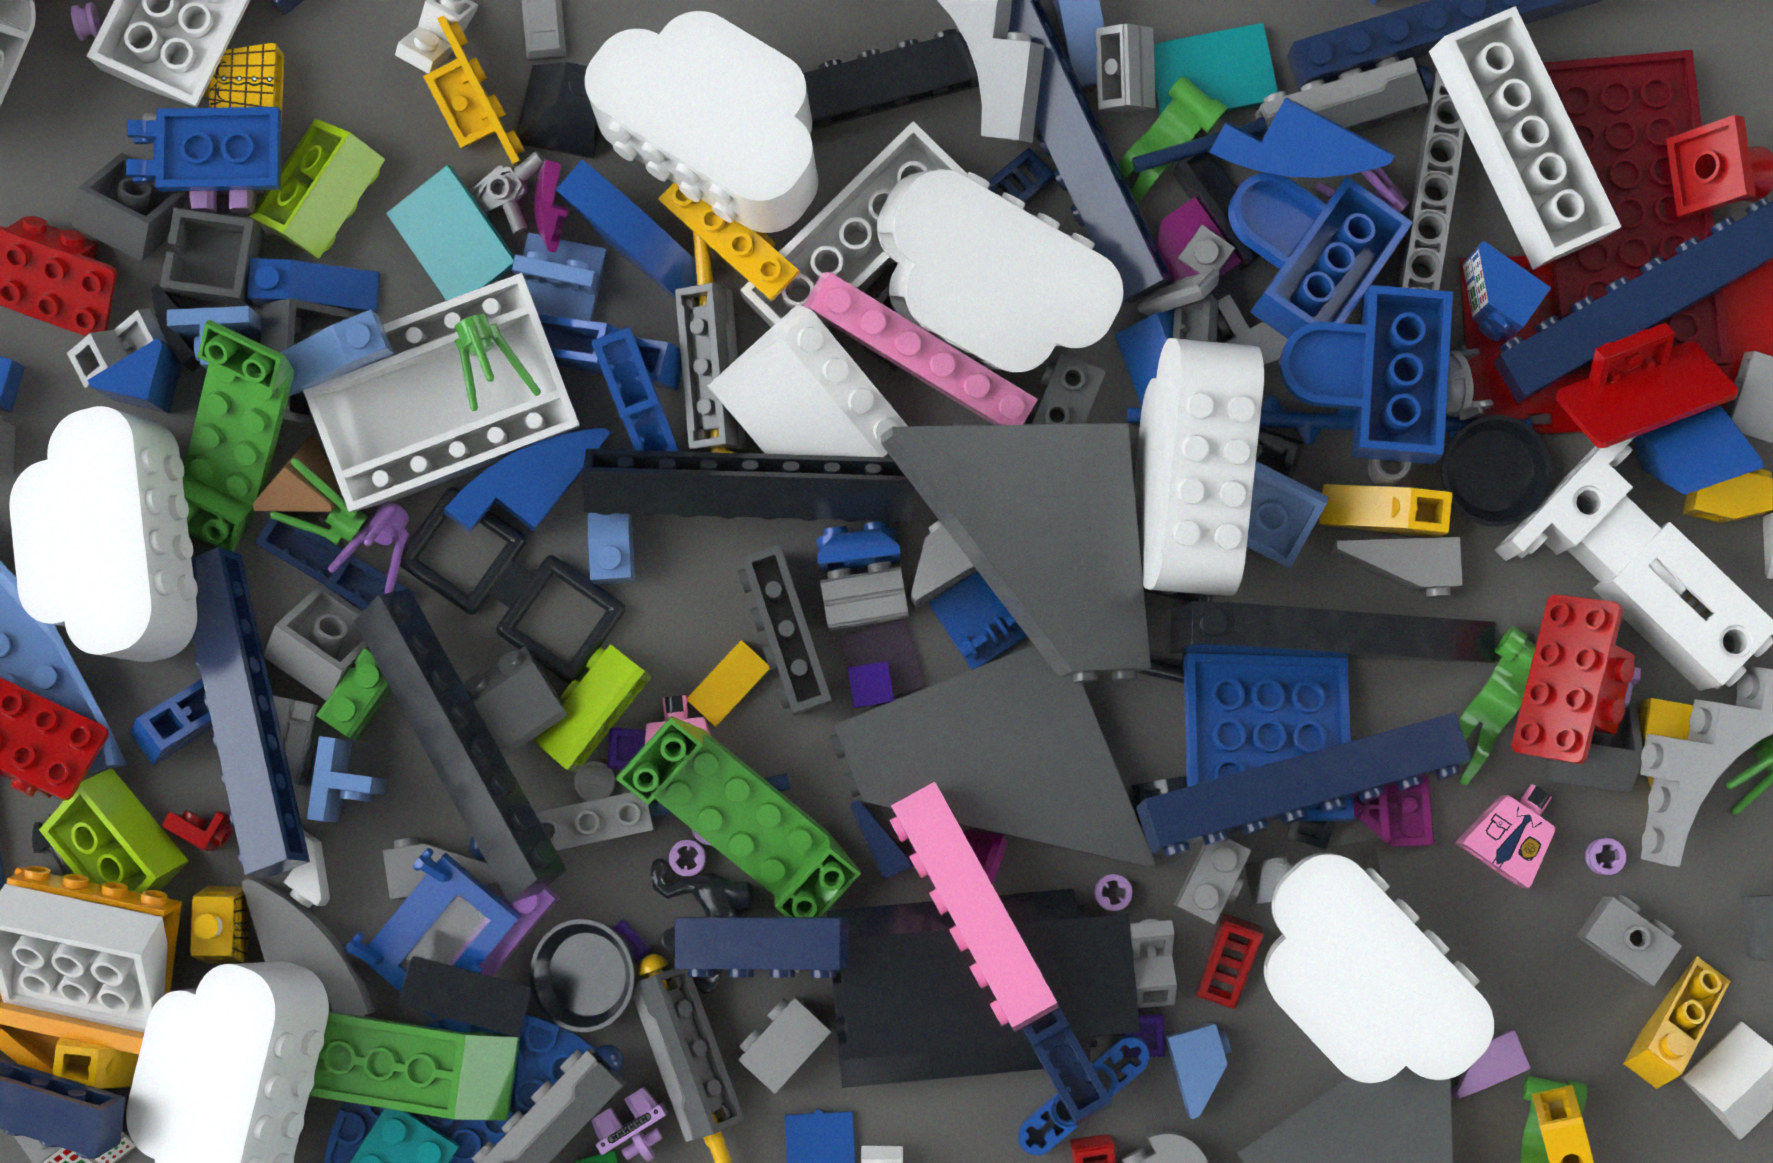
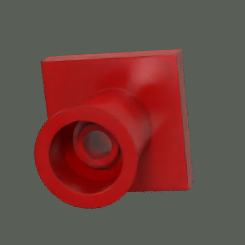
[1666,115,1773,218]

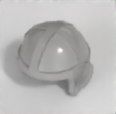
[1446,345,1493,421]

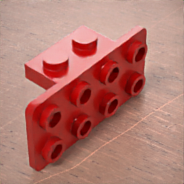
[0,216,117,336]
[1556,323,1738,448]
[1511,594,1635,764]
[0,677,109,800]

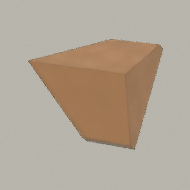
[253,433,343,512]

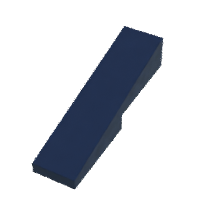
[255,511,416,610]
[1022,1005,1113,1126]

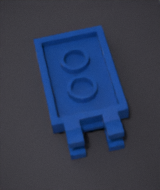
[126,107,281,192]

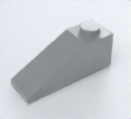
[1331,537,1463,598]
[383,837,498,900]

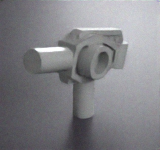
[469,151,545,234]

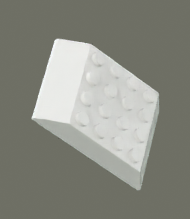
[303,273,580,512]

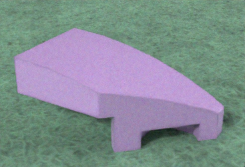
[1451,1030,1531,1099]

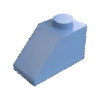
[1164,1022,1231,1119]

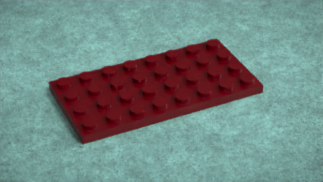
[1543,50,1731,379]

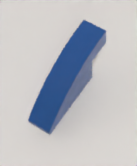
[1209,97,1396,178]
[556,159,697,299]
[538,314,682,390]
[444,428,611,534]

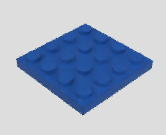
[1183,653,1354,822]

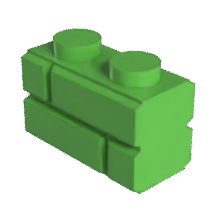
[316,648,393,741]

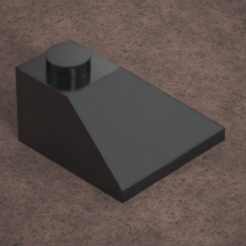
[517,62,600,159]

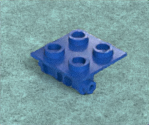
[928,571,1027,670]

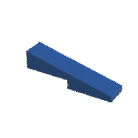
[591,326,680,451]

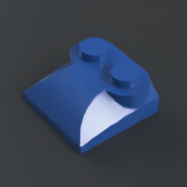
[816,521,901,573]

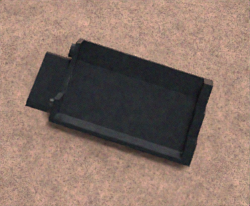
[827,888,1140,1088]

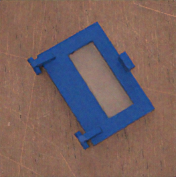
[344,848,521,1020]

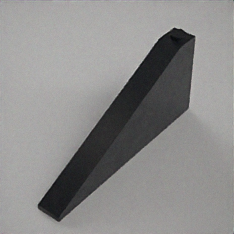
[1170,601,1495,663]

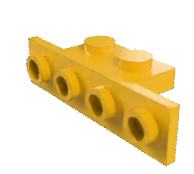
[423,15,525,167]
[658,183,800,302]

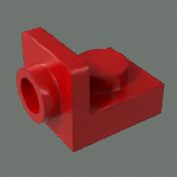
[161,809,233,851]

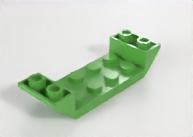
[182,320,295,552]
[616,716,861,917]
[309,1011,520,1121]

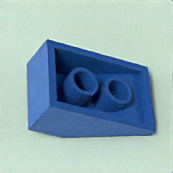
[1634,405,1764,495]

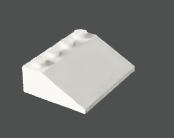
[87,0,250,108]
[707,304,907,457]
[0,884,168,1033]

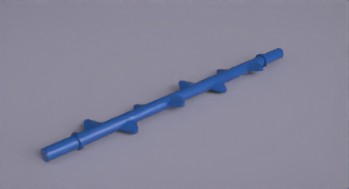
[1126,395,1532,445]

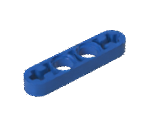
[1018,1034,1149,1156]

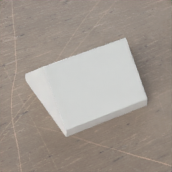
[1681,1021,1773,1140]

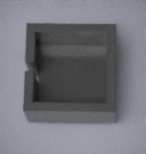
[160,208,265,308]

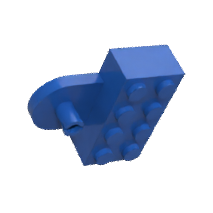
[1228,173,1413,339]
[1279,285,1453,464]

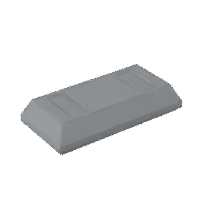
[521,0,567,60]
[1137,269,1220,316]

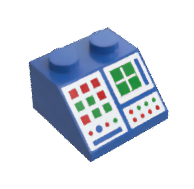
[1462,240,1551,343]

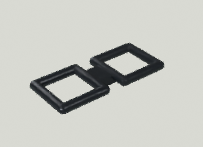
[400,487,625,684]

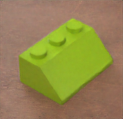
[249,118,385,259]
[534,644,652,773]
[39,767,189,893]

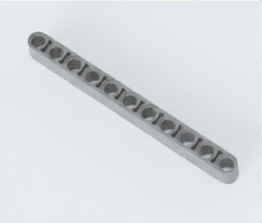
[1368,70,1465,487]

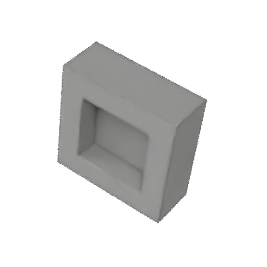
[1178,225,1235,274]

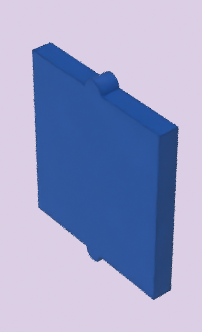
[785,1109,855,1163]

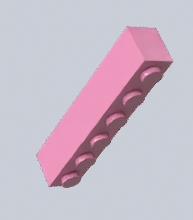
[803,272,1038,425]
[889,782,1059,1032]

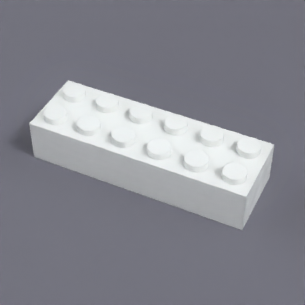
[1429,6,1621,270]
[740,121,967,328]

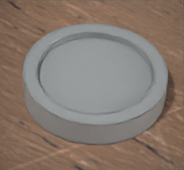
[574,761,616,801]

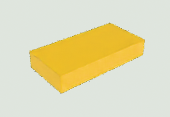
[687,640,770,728]

